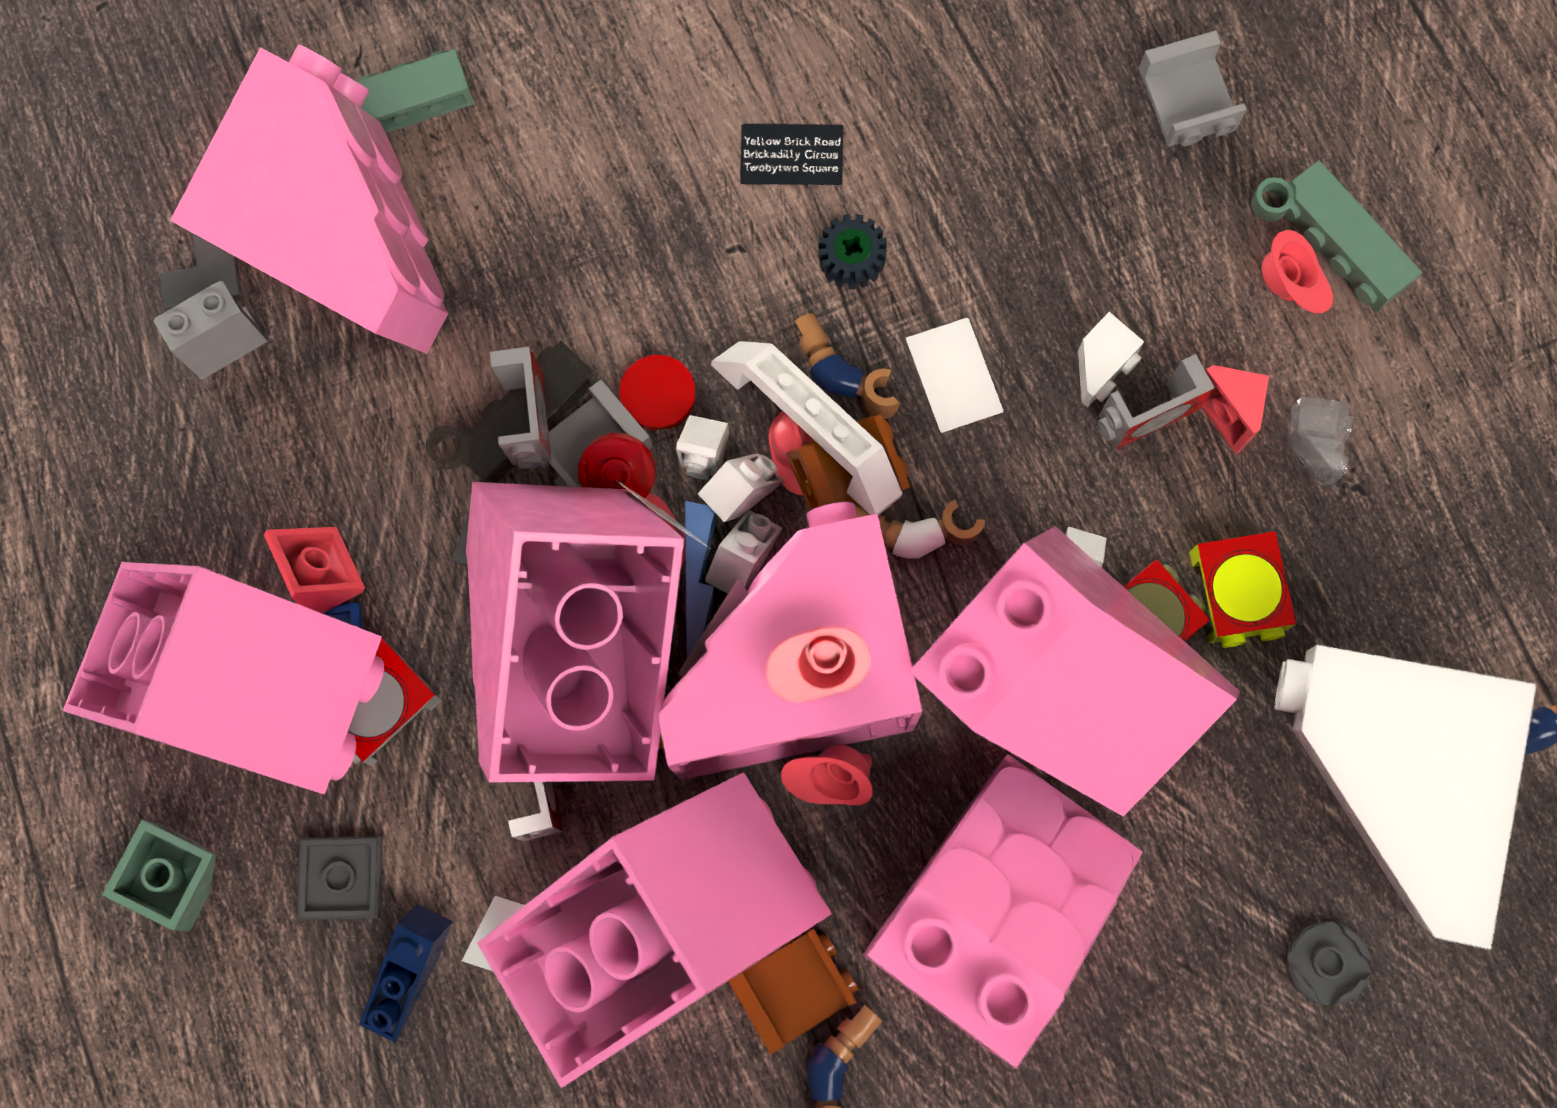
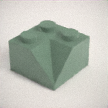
[102,820,216,931]

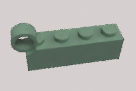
[356,49,475,133]
[1251,160,1423,313]

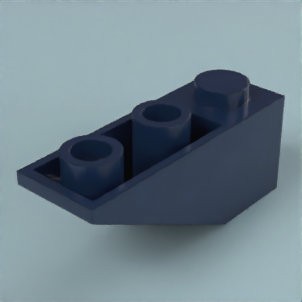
[359,904,453,1043]

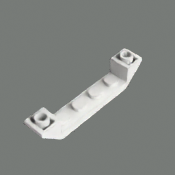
[711,341,902,516]

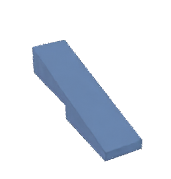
[685,501,718,659]

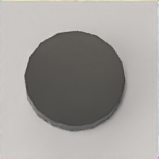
[1285,922,1371,1005]

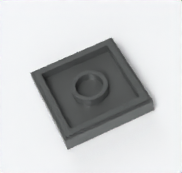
[297,836,383,920]

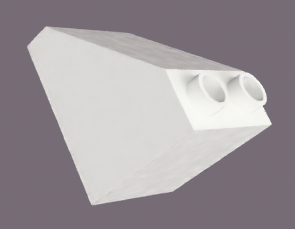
[1274,645,1536,949]

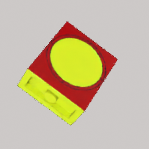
[1189,531,1296,648]

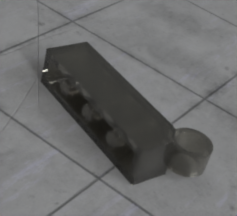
[426,340,598,483]

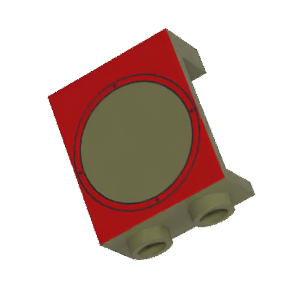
[1123,559,1210,641]

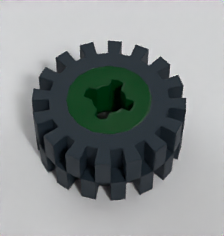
[818,214,887,289]

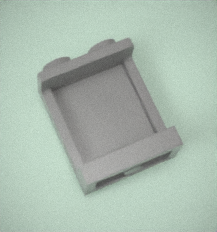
[154,281,268,380]

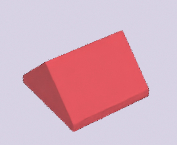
[1201,365,1269,454]
[264,527,365,614]

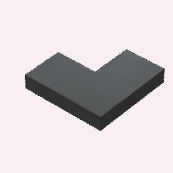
[160,233,243,311]

